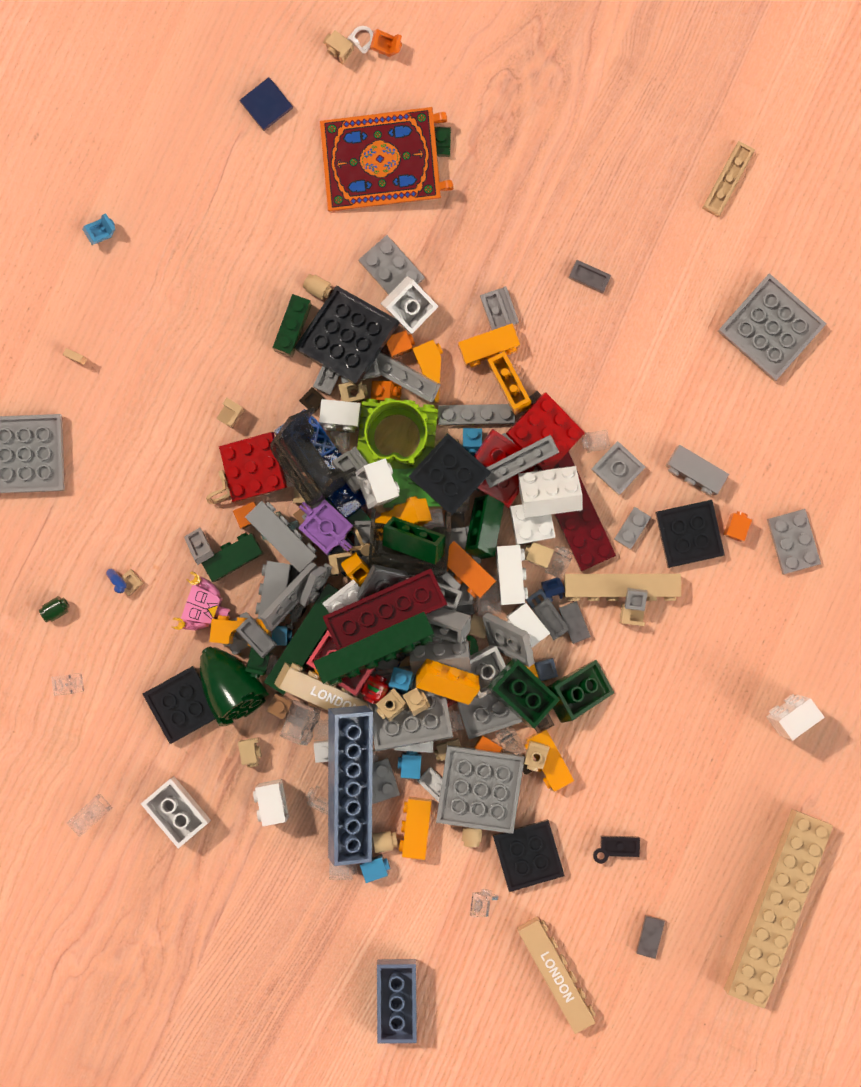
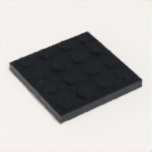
[294,285,400,386]

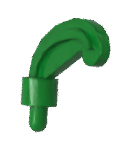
[466,635,479,656]

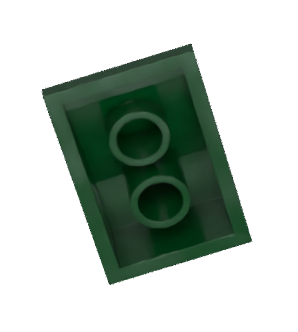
[547,659,614,723]

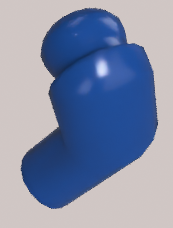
[106,569,127,594]

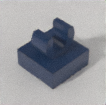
[541,577,565,602]

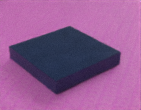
[239,77,293,131]

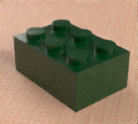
[487,659,560,729]

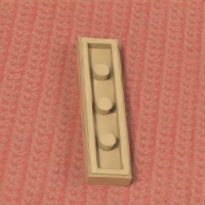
[702,141,755,217]

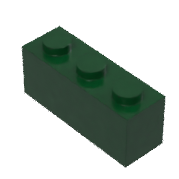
[272,294,312,358]
[465,495,504,559]
[382,517,446,564]
[201,532,264,582]

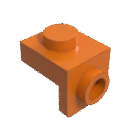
[370,29,402,57]
[371,381,402,401]

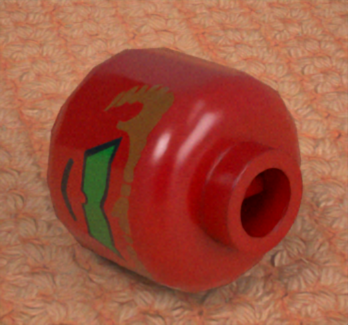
[361,674,390,705]

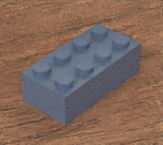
[377,959,417,1044]

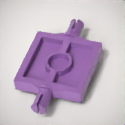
[298,499,354,555]

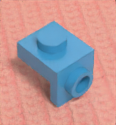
[82,213,115,245]
[463,428,482,456]

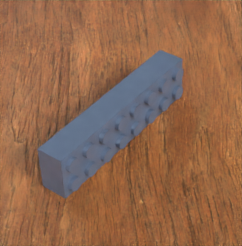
[328,705,373,866]

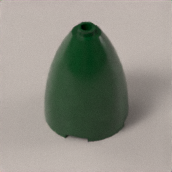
[200,646,269,726]

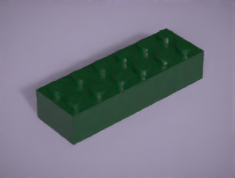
[264,584,339,695]
[313,612,436,687]

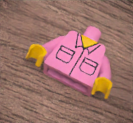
[171,571,230,631]

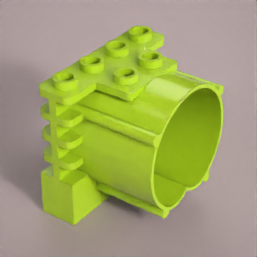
[357,398,438,469]

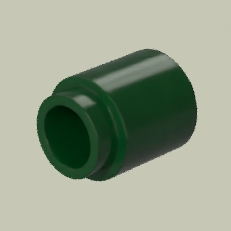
[39,596,69,622]

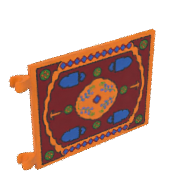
[320,107,454,211]

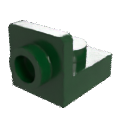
[245,648,271,678]

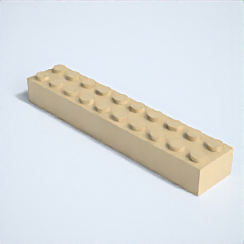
[724,809,833,1009]

